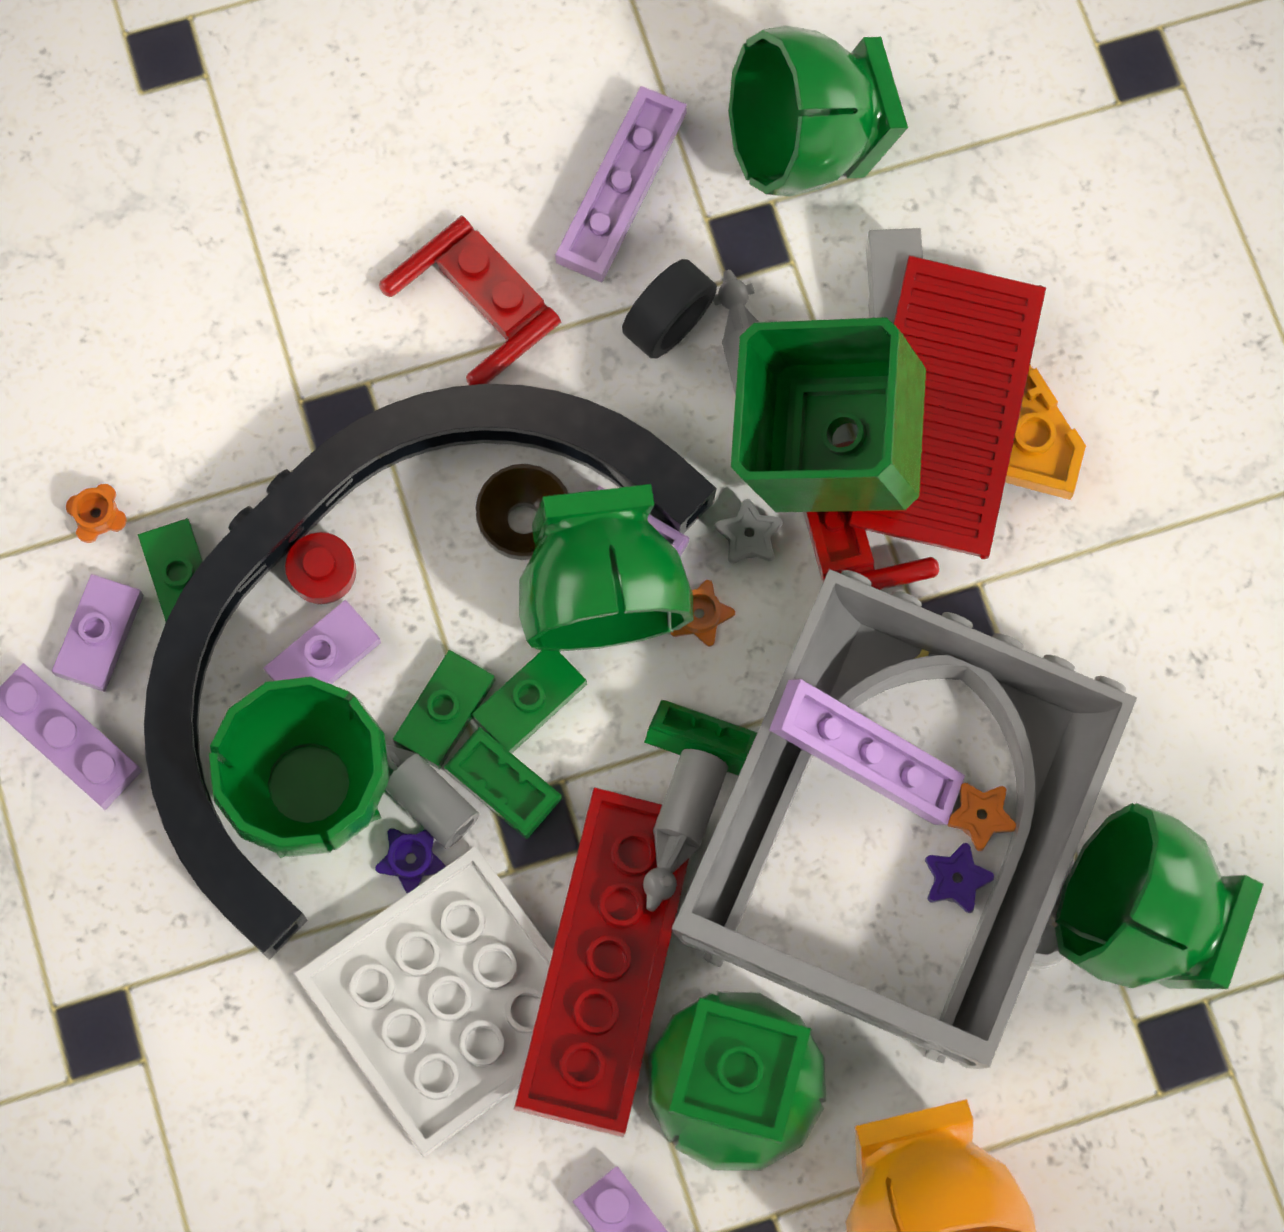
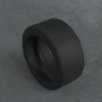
[622,259,717,359]

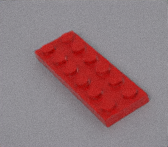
[513,787,689,1137]

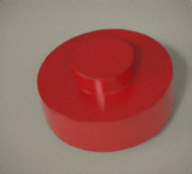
[285,532,356,604]

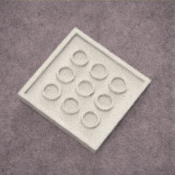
[294,846,553,1158]

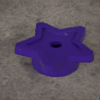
[375,828,446,894]
[925,843,994,913]

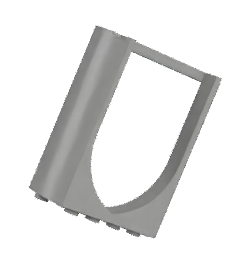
[672,569,1137,1069]

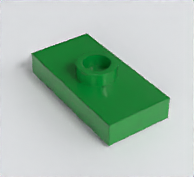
[137,518,203,621]
[393,650,496,770]
[472,650,587,753]
[644,700,758,776]
[444,727,562,839]

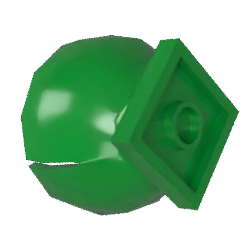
[728,25,908,197]
[519,484,694,652]
[209,676,389,858]
[1055,803,1264,989]
[648,991,826,1171]

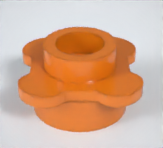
[66,484,127,543]

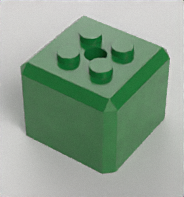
[730,317,926,512]

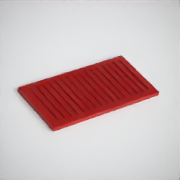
[849,256,1046,559]

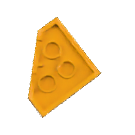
[1005,365,1086,500]

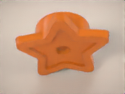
[670,580,735,647]
[947,783,1016,851]

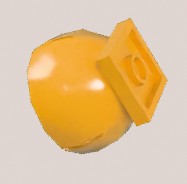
[846,1099,1036,1232]

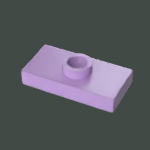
[52,574,144,692]
[264,599,381,684]

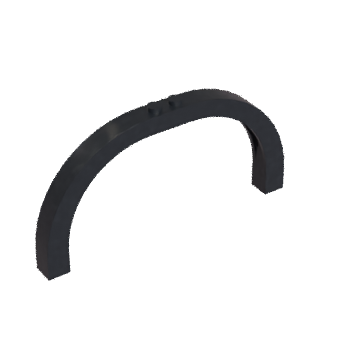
[144,384,717,960]

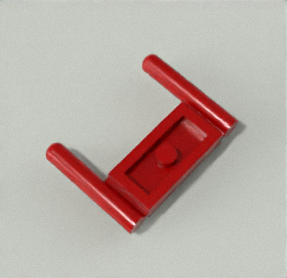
[379,215,561,385]
[803,440,940,590]

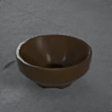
[475,464,569,560]

